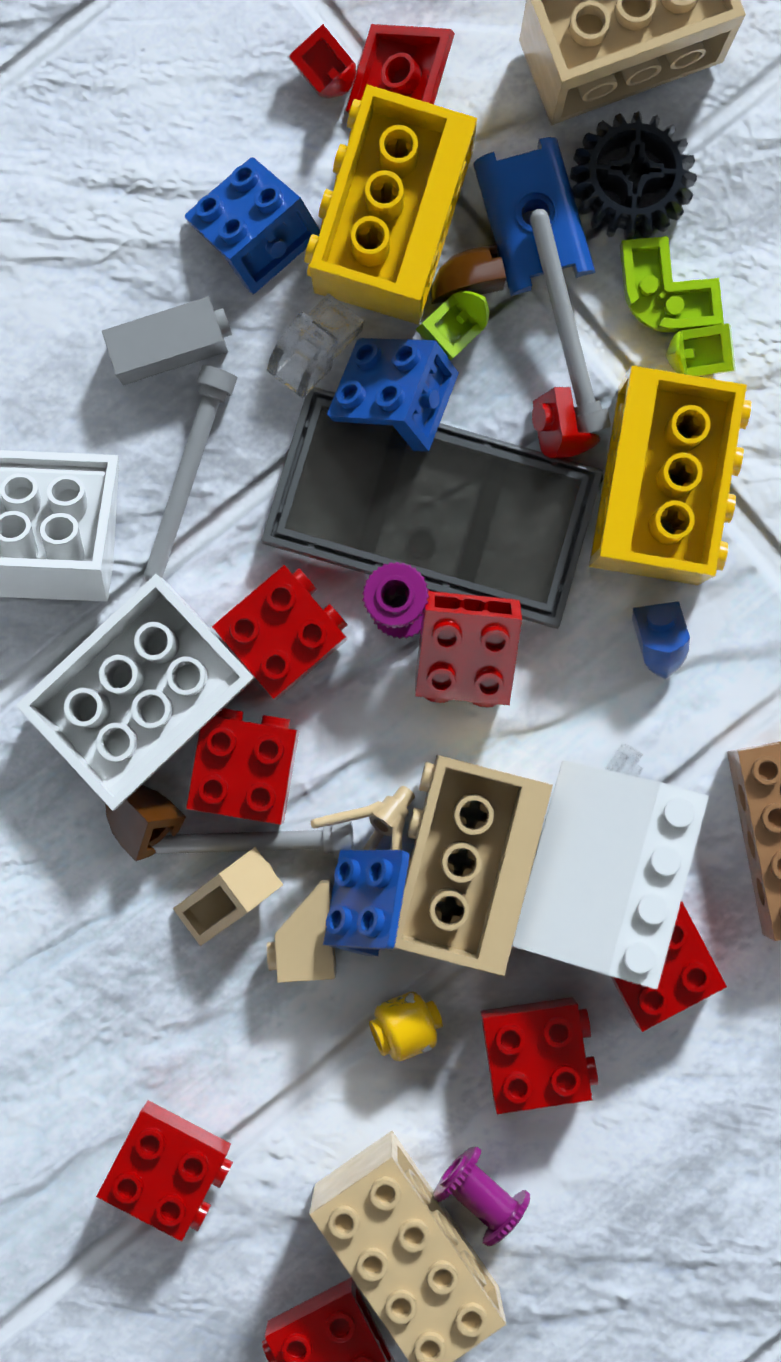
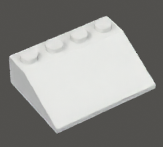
[0,450,119,602]
[15,574,255,811]
[512,760,709,989]

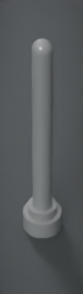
[530,209,611,433]
[144,365,238,581]
[152,821,354,858]

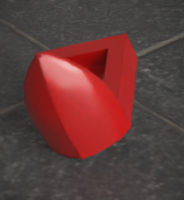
[287,24,356,98]
[532,387,601,458]

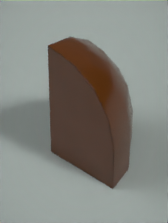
[431,244,506,305]
[105,785,186,861]

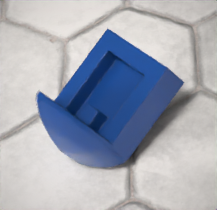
[632,601,690,679]

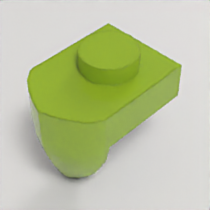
[415,291,489,361]
[666,323,736,377]

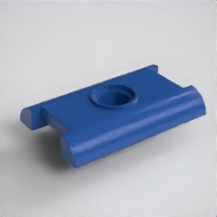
[473,137,596,296]

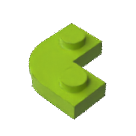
[620,236,724,333]

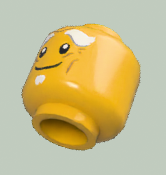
[369,991,443,1062]

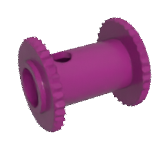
[362,562,429,639]
[434,1147,530,1247]

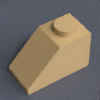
[173,847,283,946]
[267,879,337,983]

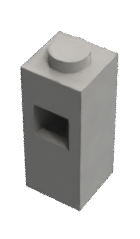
[102,296,232,385]

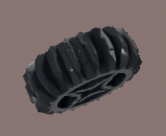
[570,111,697,240]

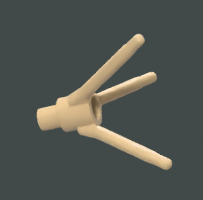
[310,786,415,850]

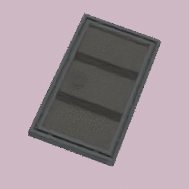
[261,385,604,629]

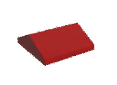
[346,24,455,114]

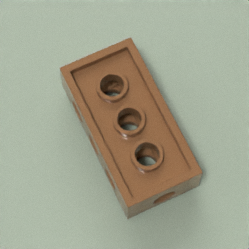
[727,741,781,941]

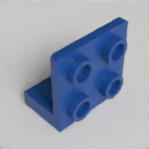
[185,157,320,295]
[327,338,459,452]
[323,850,410,956]

